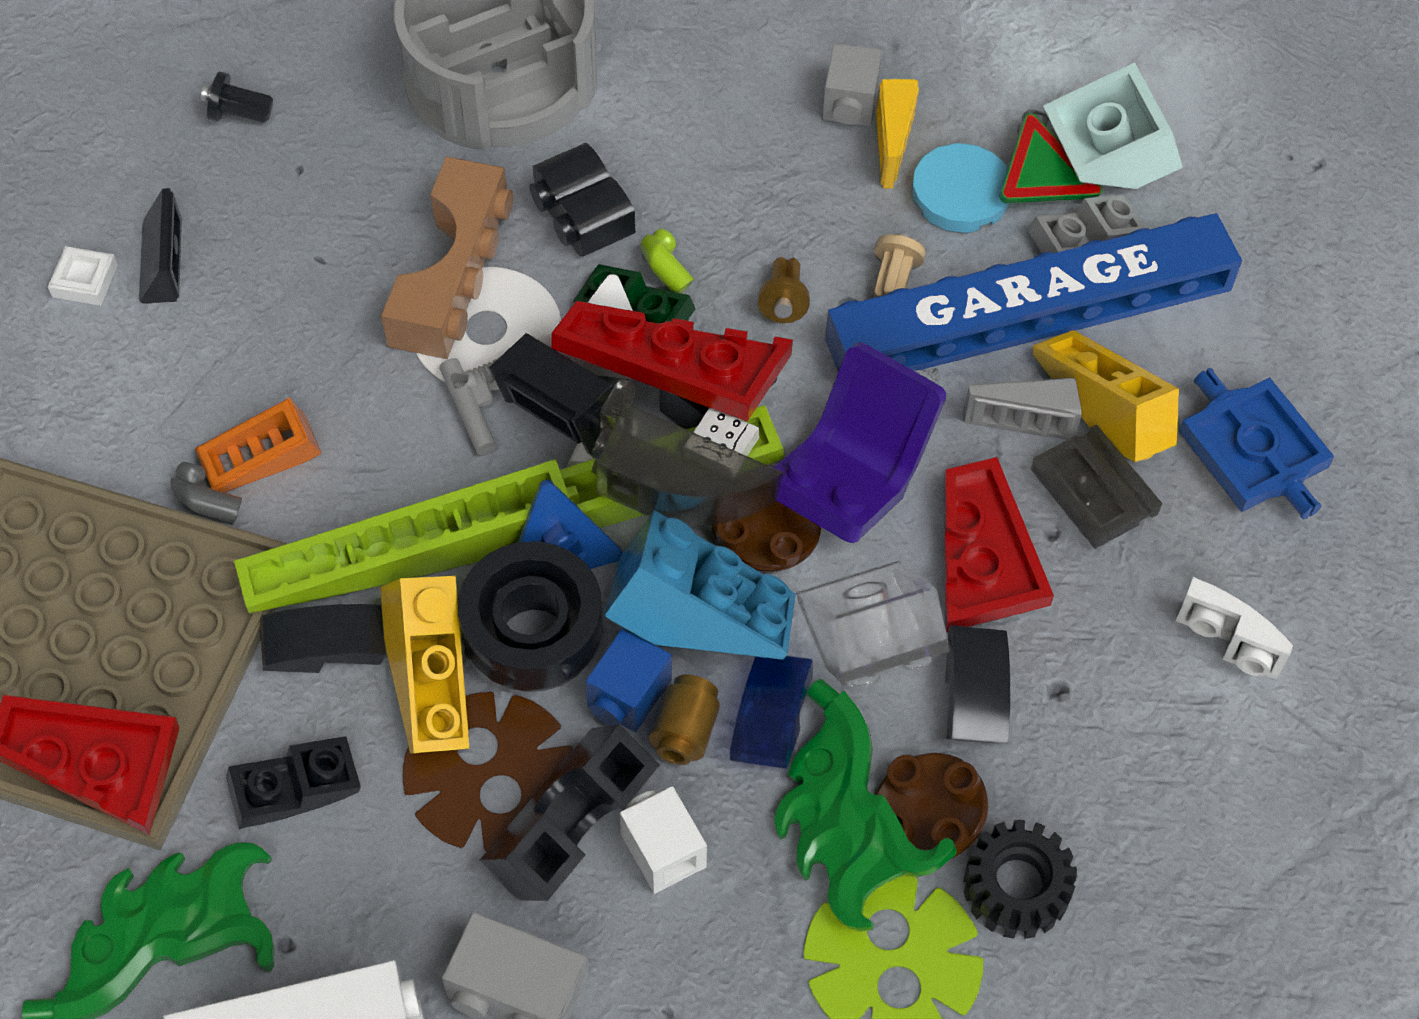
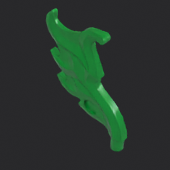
[774,679,957,931]
[22,842,275,1019]

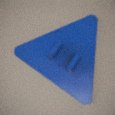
[518,480,623,569]

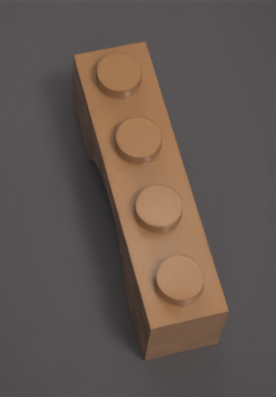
[381,156,513,359]

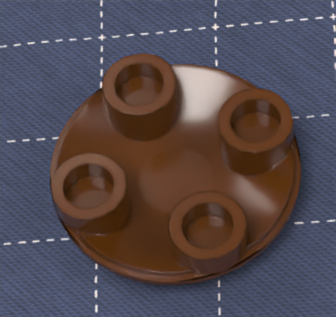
[712,473,821,572]
[876,753,988,859]

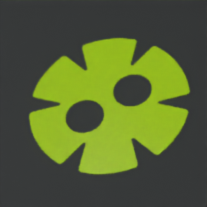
[804,874,984,1019]

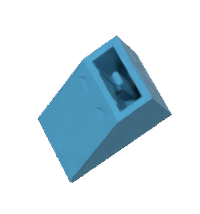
[604,510,796,659]

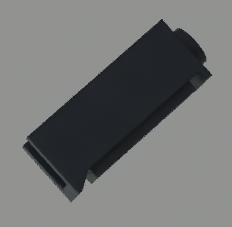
[489,333,627,455]

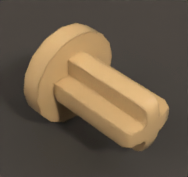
[873,233,926,298]

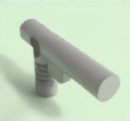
[439,358,497,456]

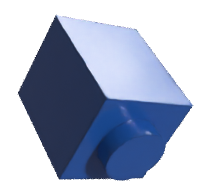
[585,628,672,733]

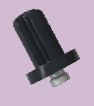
[201,71,273,123]

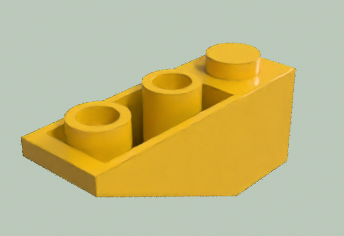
[380,576,470,754]

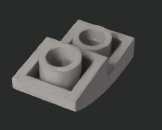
[1028,194,1146,253]

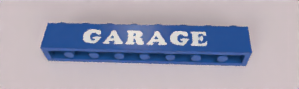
[825,213,1242,372]

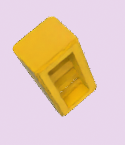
[875,79,919,189]

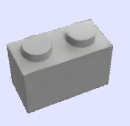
[442,912,589,1019]

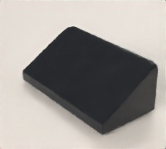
[139,188,182,304]

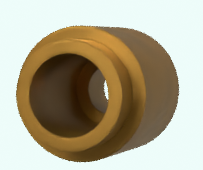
[649,674,720,765]

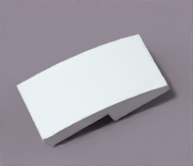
[1176,577,1293,680]

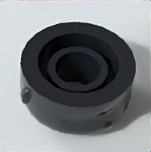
[458,541,603,692]

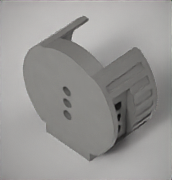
[394,0,598,150]

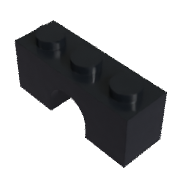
[480,724,660,901]

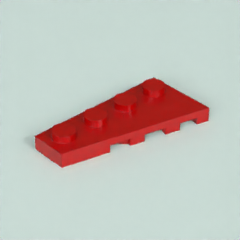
[551,301,793,422]

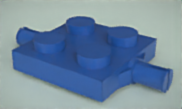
[1179,368,1334,519]

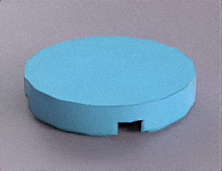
[912,143,1010,233]

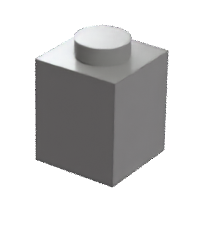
[822,43,882,127]

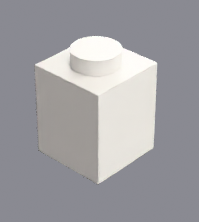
[620,786,707,894]

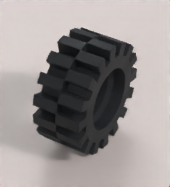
[963,820,1077,939]

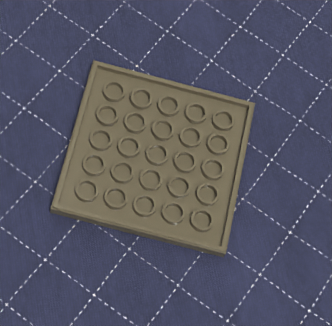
[0,458,288,850]

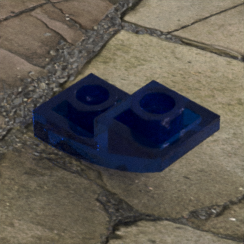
[729,656,813,769]

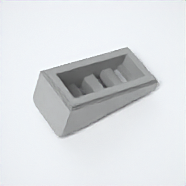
[963,378,1081,439]

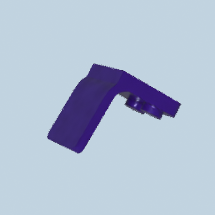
[764,342,947,543]

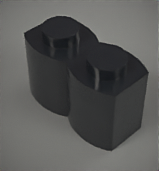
[529,143,636,257]

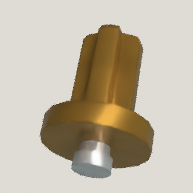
[758,256,810,323]

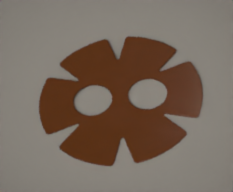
[403,692,573,851]

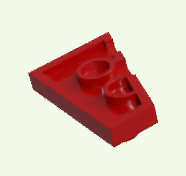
[944,457,1054,633]
[0,695,180,835]

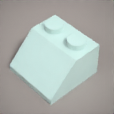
[1043,62,1183,189]

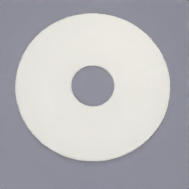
[416,267,561,390]

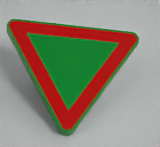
[999,113,1103,203]

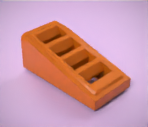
[195,397,322,493]

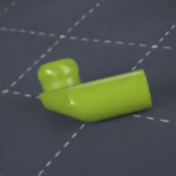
[640,228,695,293]

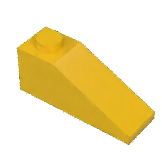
[1033,330,1179,462]

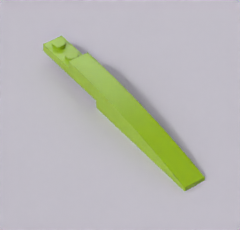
[234,405,784,613]

